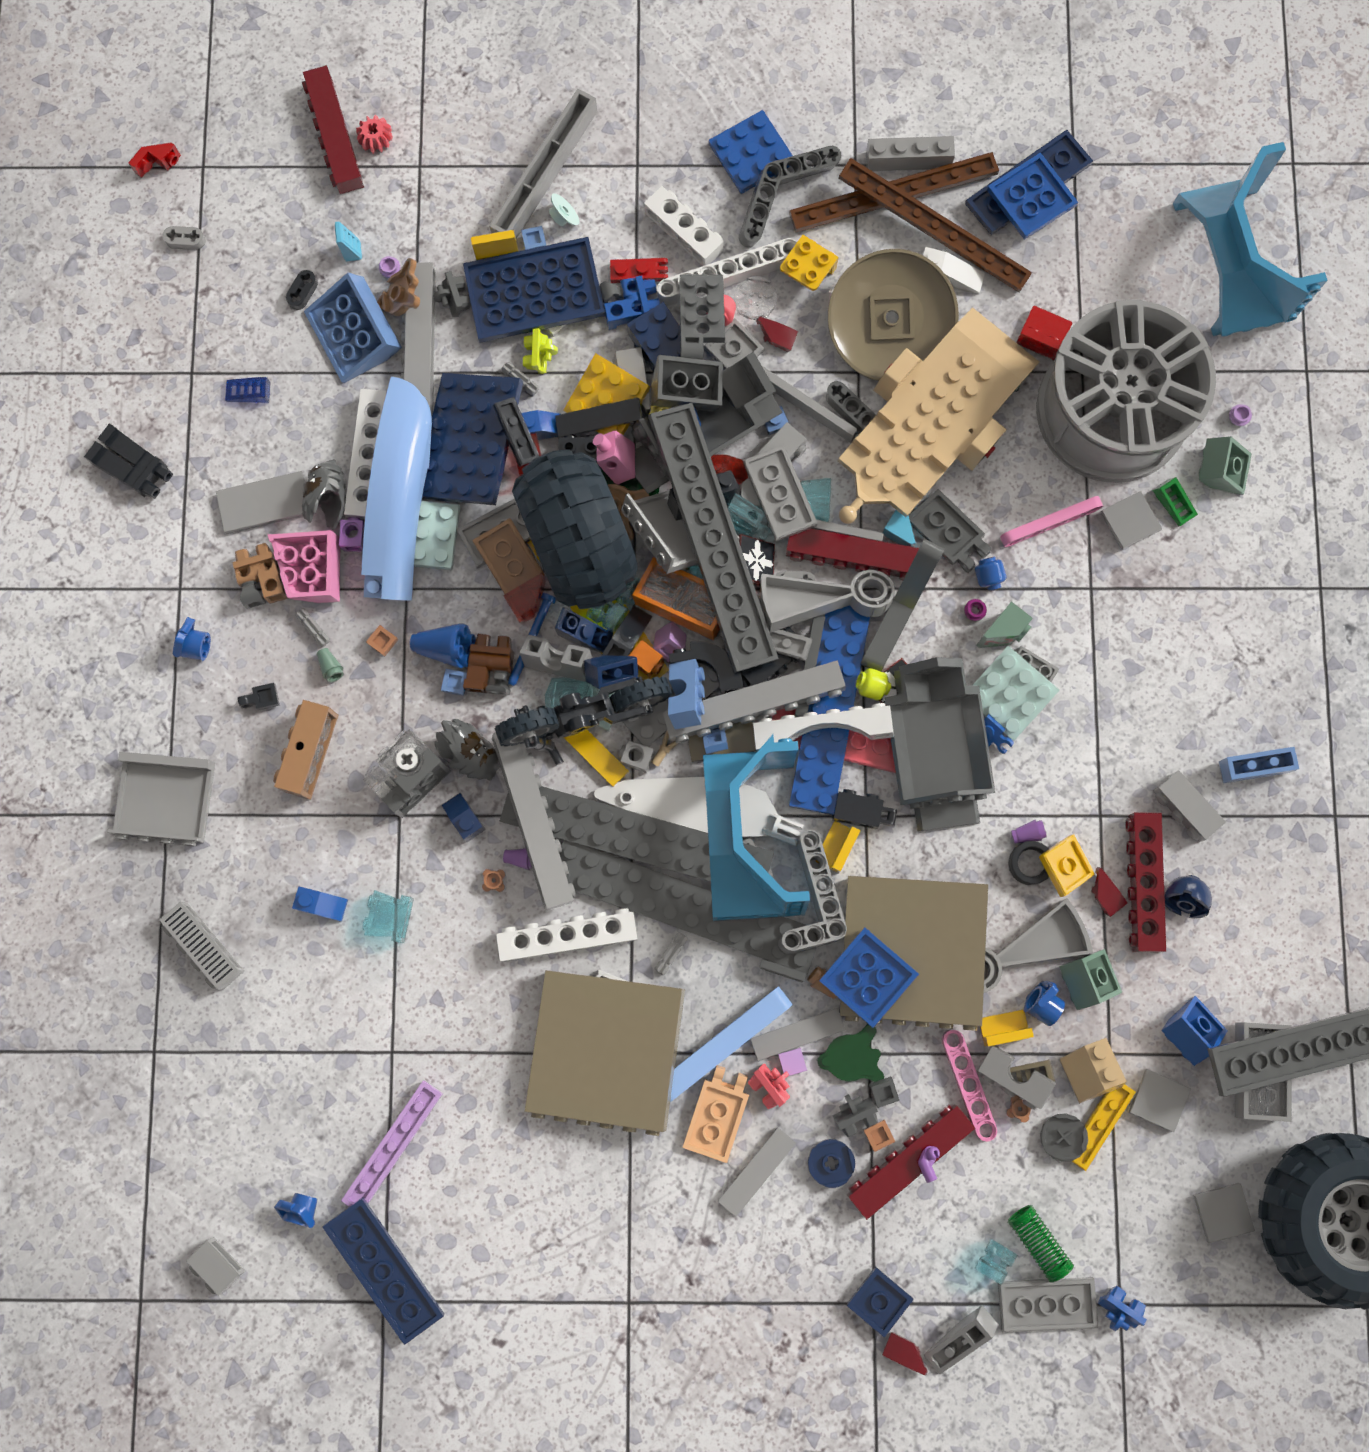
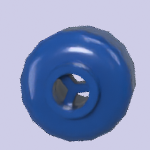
[975,556,1007,591]

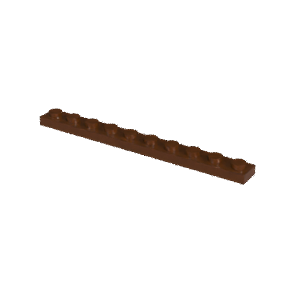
[789,152,999,233]
[838,158,1032,293]

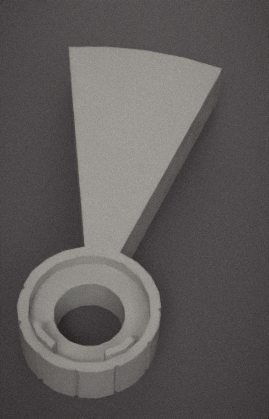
[759,570,895,632]
[984,898,1093,993]

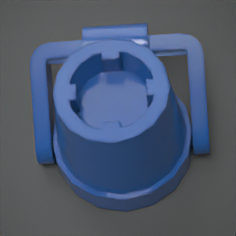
[274,1193,318,1228]

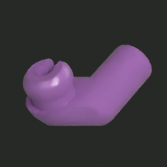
[918,1146,940,1183]

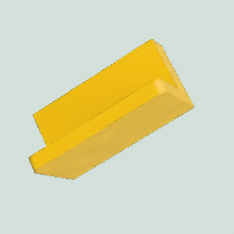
[815,821,861,873]
[980,1010,1034,1046]

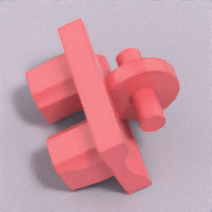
[748,1063,790,1109]

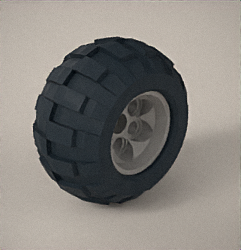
[512,450,638,610]
[1258,1133,1369,1310]

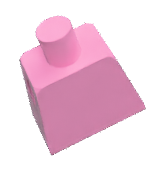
[593,431,635,484]

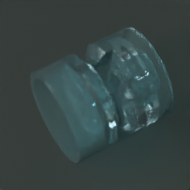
[586,601,628,633]
[975,1238,1018,1285]

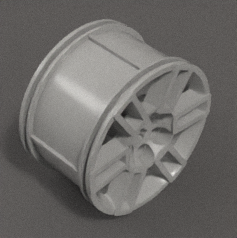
[1036,299,1216,483]

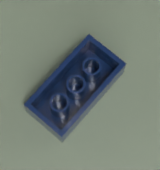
[627,302,681,373]

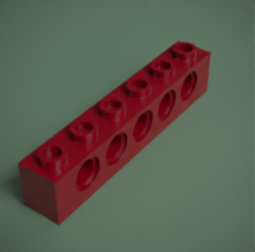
[1125,812,1166,952]

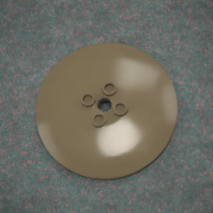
[828,249,959,381]

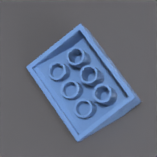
[304,273,402,383]

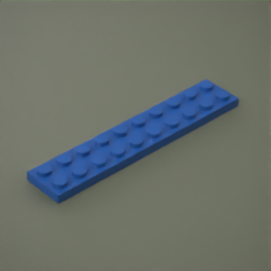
[789,597,872,815]

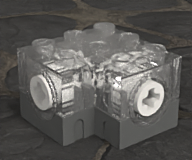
[363,728,451,818]

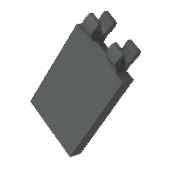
[909,489,992,573]

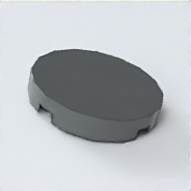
[1040,1113,1088,1162]

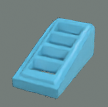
[335,222,362,262]

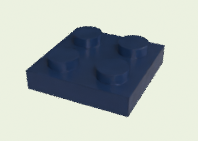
[846,1266,914,1338]

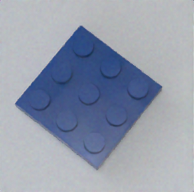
[709,110,793,194]
[987,152,1078,240]
[819,928,919,1028]

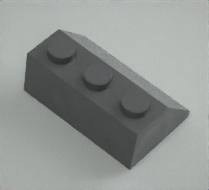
[651,355,723,412]

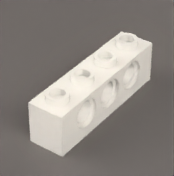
[644,186,723,266]

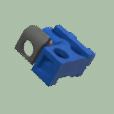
[600,276,660,330]

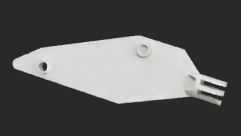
[594,777,804,846]

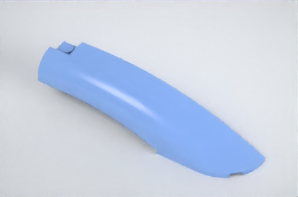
[361,377,432,600]

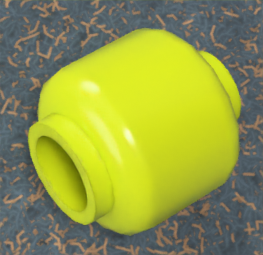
[856,668,891,701]

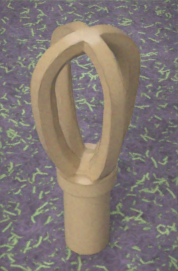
[651,731,678,766]

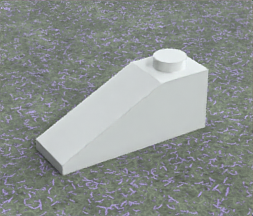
[923,247,985,294]

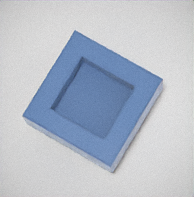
[521,226,546,250]
[765,406,789,435]
[441,669,467,696]
[703,728,728,754]

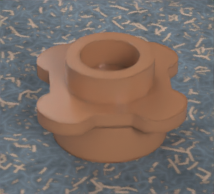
[482,869,505,892]
[1007,1095,1031,1123]

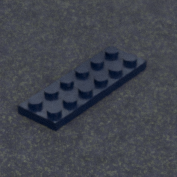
[965,129,1093,236]
[322,1197,444,1345]

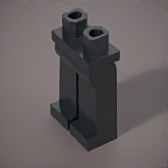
[84,423,173,499]

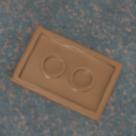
[472,518,545,598]

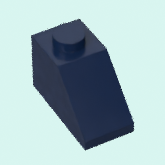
[584,655,638,689]
[442,793,486,842]

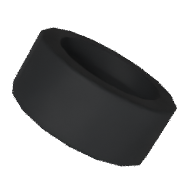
[1008,841,1049,885]

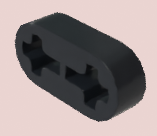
[286,270,318,310]

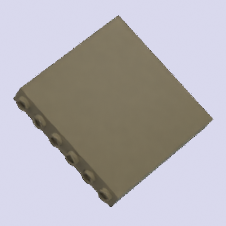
[840,876,988,1031]
[524,970,685,1136]

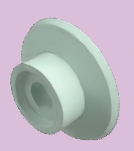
[549,194,579,226]

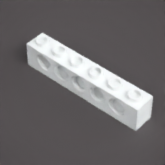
[344,389,387,522]
[496,908,638,962]

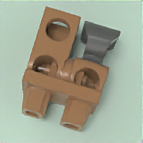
[232,543,289,609]

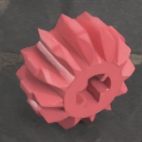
[356,114,393,154]

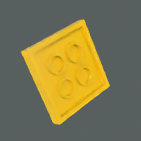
[563,353,651,435]

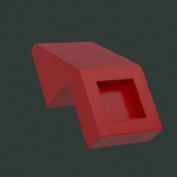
[128,142,181,178]

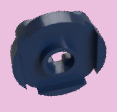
[808,1139,855,1188]

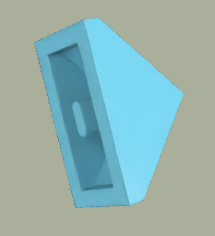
[883,510,916,547]

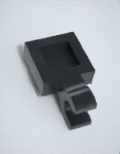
[237,682,280,710]

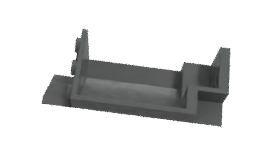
[631,351,783,494]
[885,657,995,831]

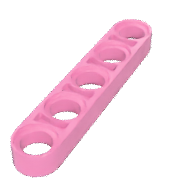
[1000,496,1103,547]
[942,1030,997,1142]

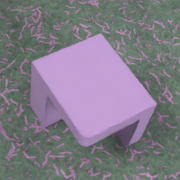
[653,621,687,662]

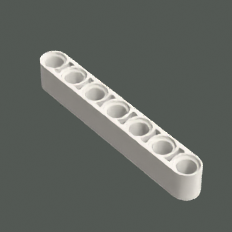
[657,238,797,306]

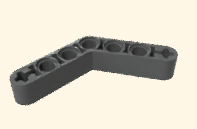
[739,145,842,248]
[826,381,876,434]
[860,539,945,671]

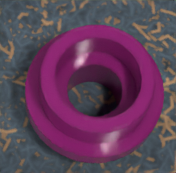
[964,599,987,621]

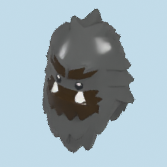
[302,459,346,530]
[435,719,500,781]

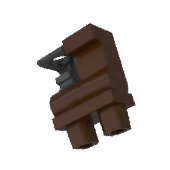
[463,633,515,695]

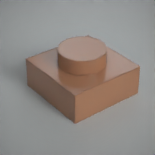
[366,625,398,657]
[863,1119,895,1152]

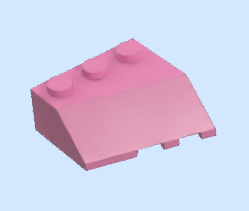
[268,530,340,603]

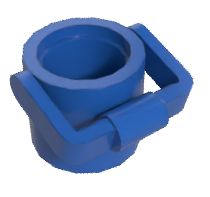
[173,617,211,661]
[1024,981,1065,1026]

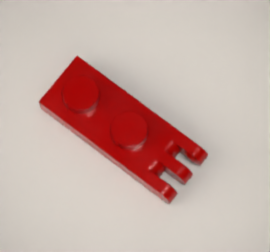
[610,258,668,283]

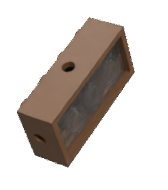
[273,700,339,800]

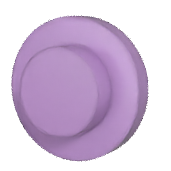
[379,256,401,278]
[1229,404,1252,426]

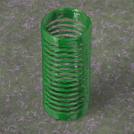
[1007,1205,1074,1283]

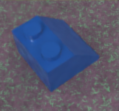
[1161,995,1228,1066]

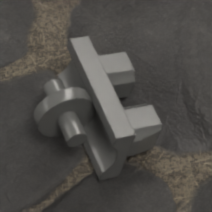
[433,271,471,317]
[832,1094,878,1137]

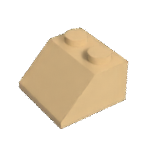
[1060,1038,1127,1104]

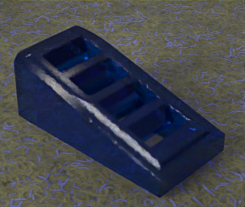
[225,377,271,403]

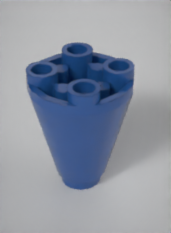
[410,623,476,668]

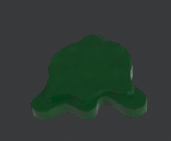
[817,1024,884,1082]

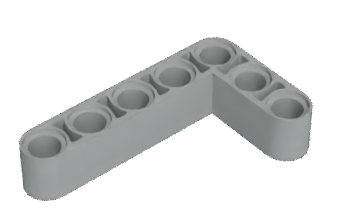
[778,830,847,954]

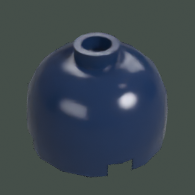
[1165,875,1212,919]

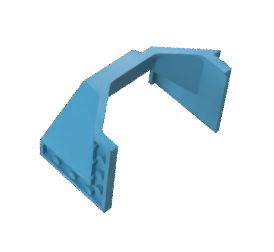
[1173,142,1328,337]
[703,734,810,921]

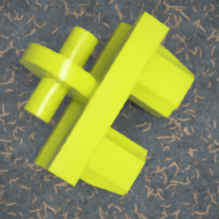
[523,328,558,374]

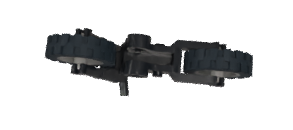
[494,677,673,766]

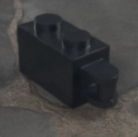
[832,789,897,829]

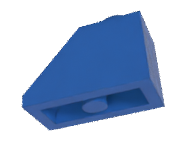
[521,410,560,441]
[292,886,348,921]

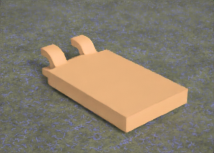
[682,1065,749,1163]

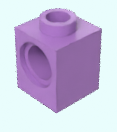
[339,517,365,552]

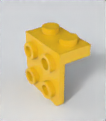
[780,235,839,291]

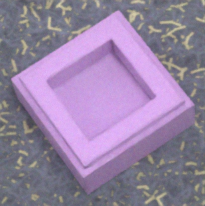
[778,1048,807,1076]

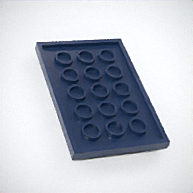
[463,237,606,343]
[422,373,524,506]

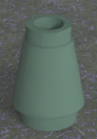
[316,648,344,682]

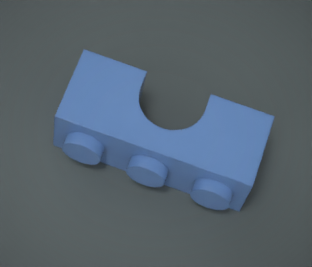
[668,659,705,729]

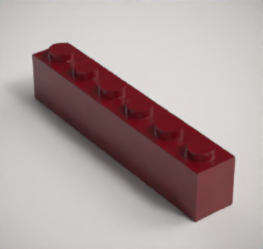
[302,65,364,194]
[786,529,919,581]
[846,1104,976,1220]

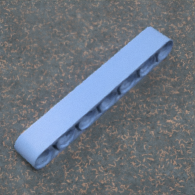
[670,986,793,1102]

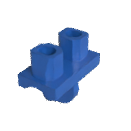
[1098,1286,1147,1331]

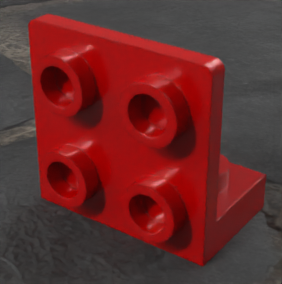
[1016,306,1073,360]

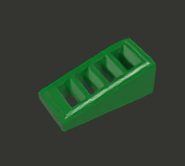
[1152,477,1198,526]

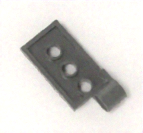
[679,274,725,360]

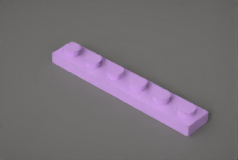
[341,1080,443,1206]

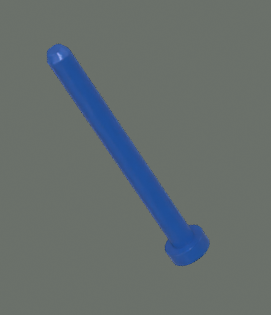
[508,593,556,686]

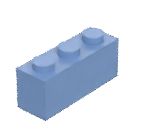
[1219,747,1299,784]

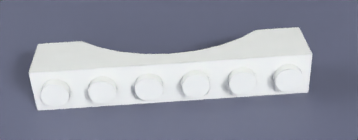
[753,703,894,752]

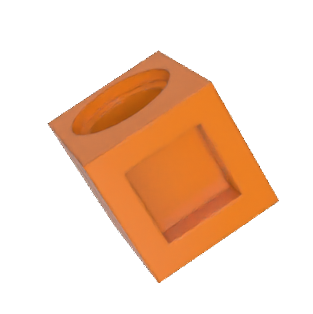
[629,640,664,678]

